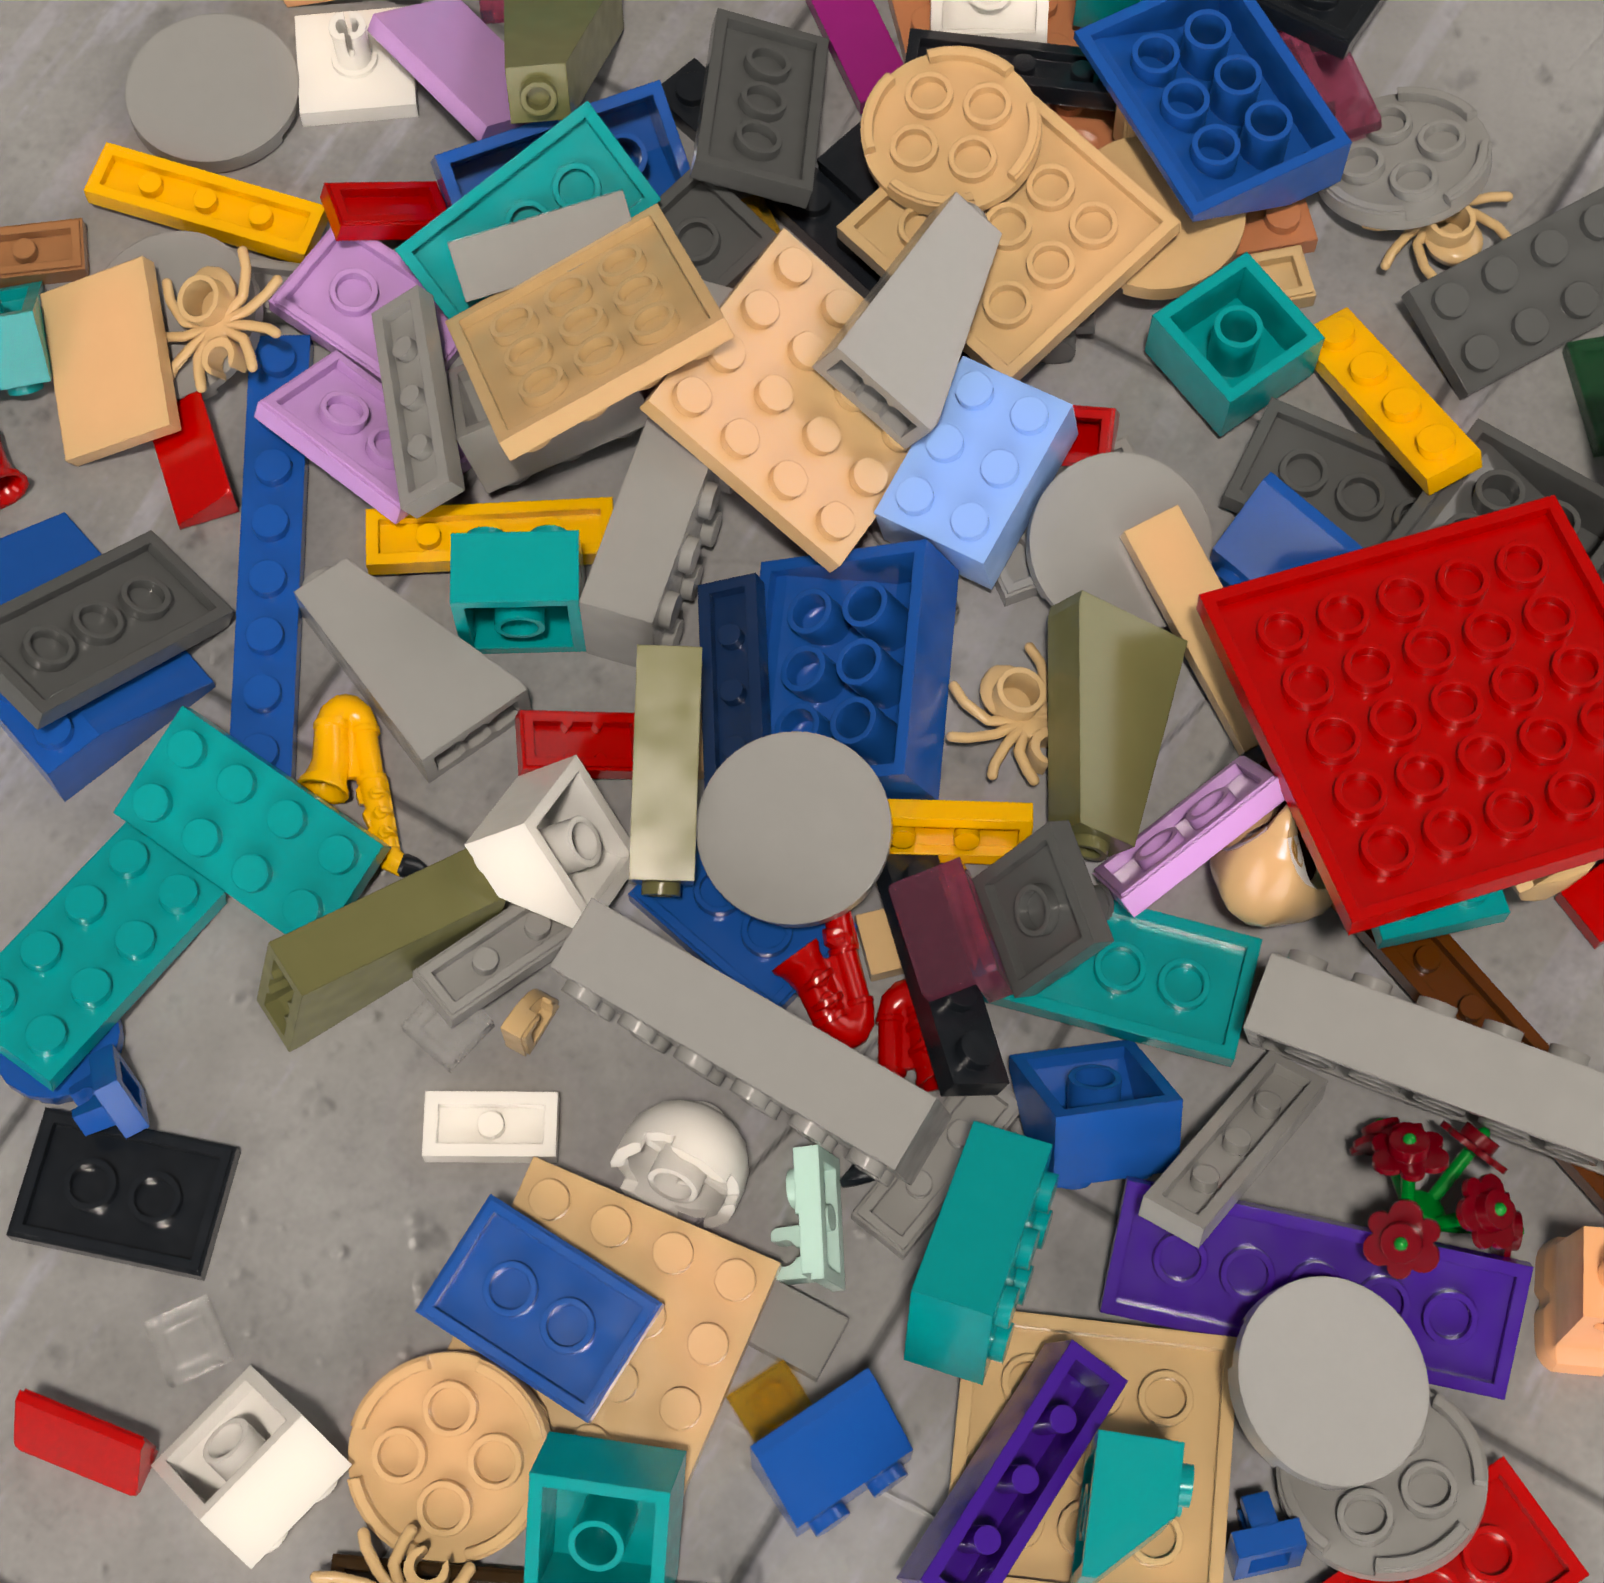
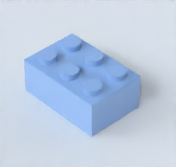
[874,356,1079,590]

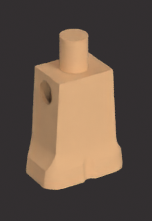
[1534,1226,1604,1377]

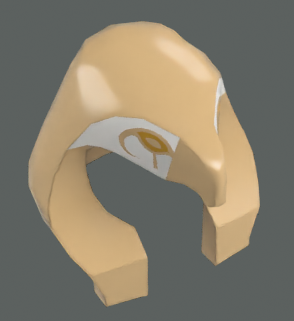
[1210,803,1333,927]

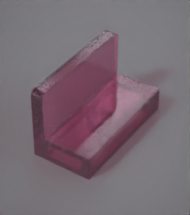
[1276,29,1382,139]
[889,857,1013,1003]

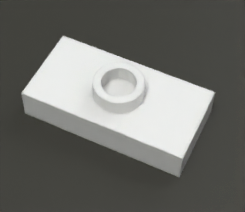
[422,1091,560,1163]

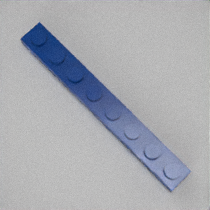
[230,335,314,780]

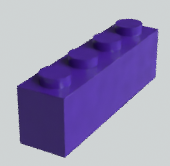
[896,1339,1128,1583]

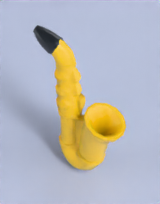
[297,694,428,878]

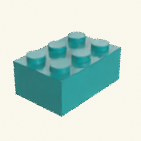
[903,1121,1059,1385]

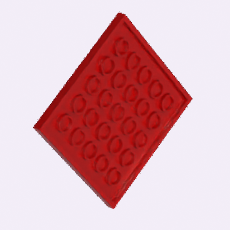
[1196,495,1604,936]

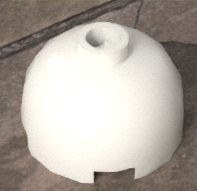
[610,1100,749,1228]

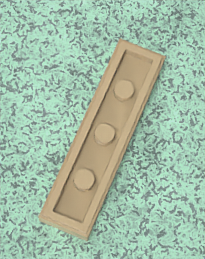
[1120,505,1259,756]

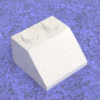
[464,755,630,928]
[151,1365,352,1569]

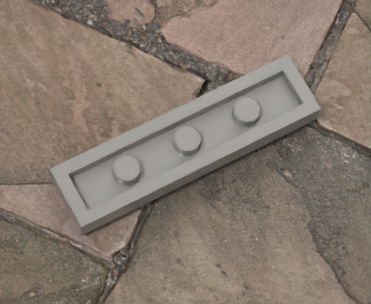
[371,285,465,519]
[1138,1050,1328,1249]

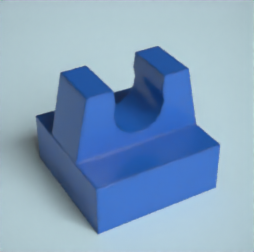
[69,1043,150,1139]
[1226,1491,1307,1581]

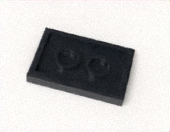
[6,1107,241,1281]

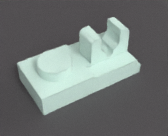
[771,1145,845,1292]

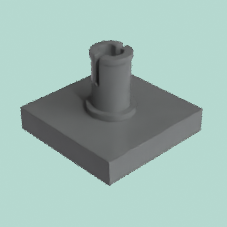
[972,820,1114,998]

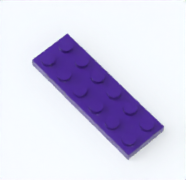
[1100,1176,1534,1400]

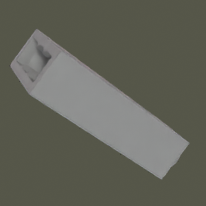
[812,192,1002,449]
[294,557,531,783]

